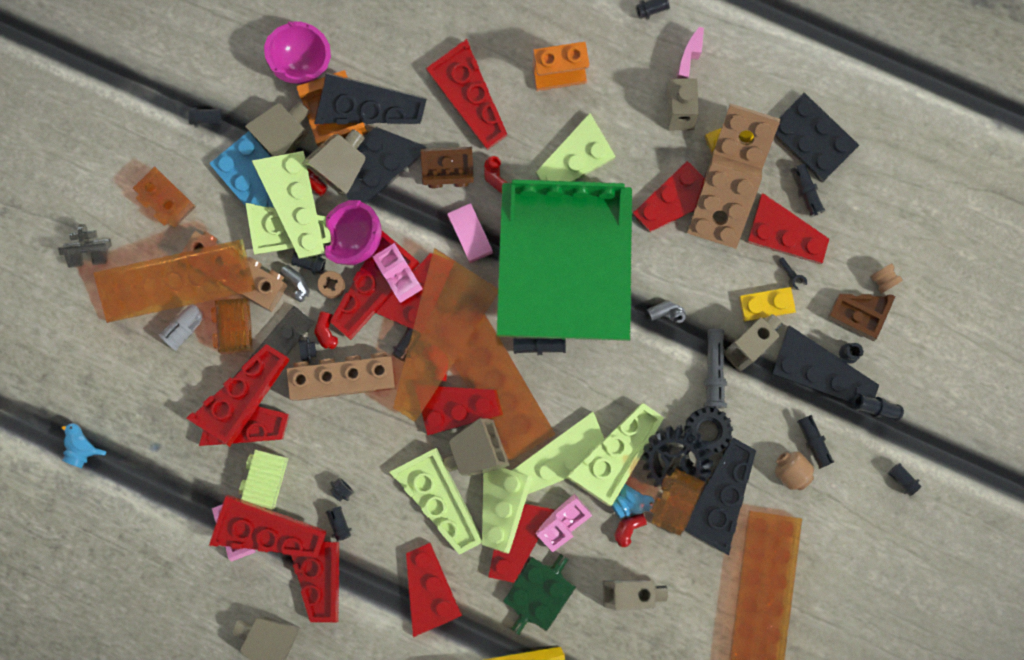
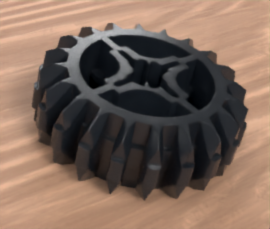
[642,425,713,496]

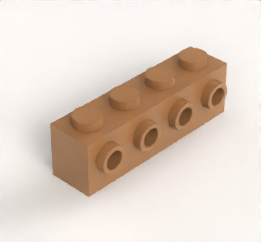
[179,231,288,312]
[287,353,396,401]

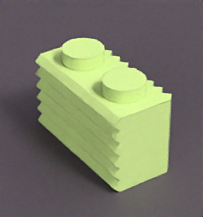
[239,450,289,509]

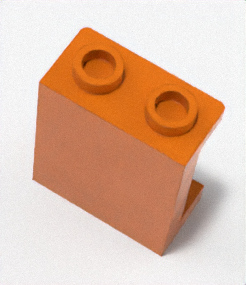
[533,41,589,91]
[296,70,367,147]

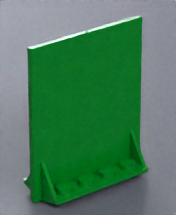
[497,179,632,341]

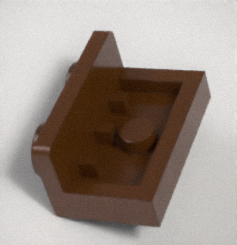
[421,147,474,188]

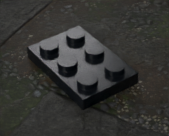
[774,92,859,183]

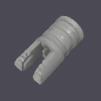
[159,304,205,351]

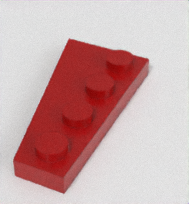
[426,39,507,151]
[186,344,290,447]

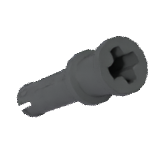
[704,329,727,409]

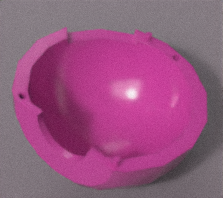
[264,22,331,84]
[325,200,382,265]

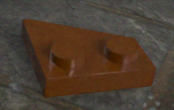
[827,294,896,342]

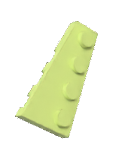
[389,448,482,555]

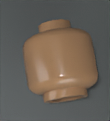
[775,451,814,490]

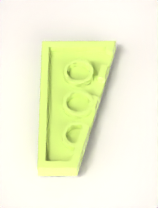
[252,151,325,259]
[566,403,664,506]
[512,412,604,494]

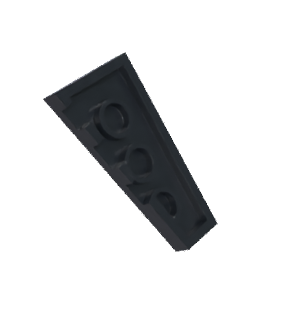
[314,73,427,124]
[771,325,879,404]
[682,437,756,555]

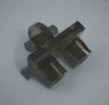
[58,224,112,268]

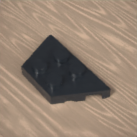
[347,127,428,204]

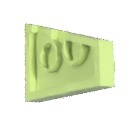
[536,113,616,182]
[245,203,331,255]
[482,468,533,553]

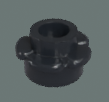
[299,337,316,363]
[330,477,354,502]

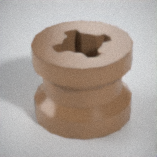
[870,263,903,294]
[318,271,346,299]

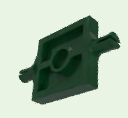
[503,554,576,635]

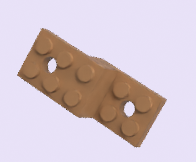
[687,103,780,249]

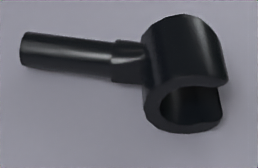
[778,257,807,290]

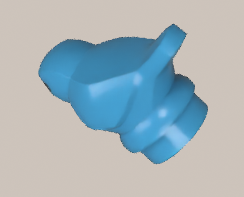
[62,423,107,469]
[612,483,656,519]

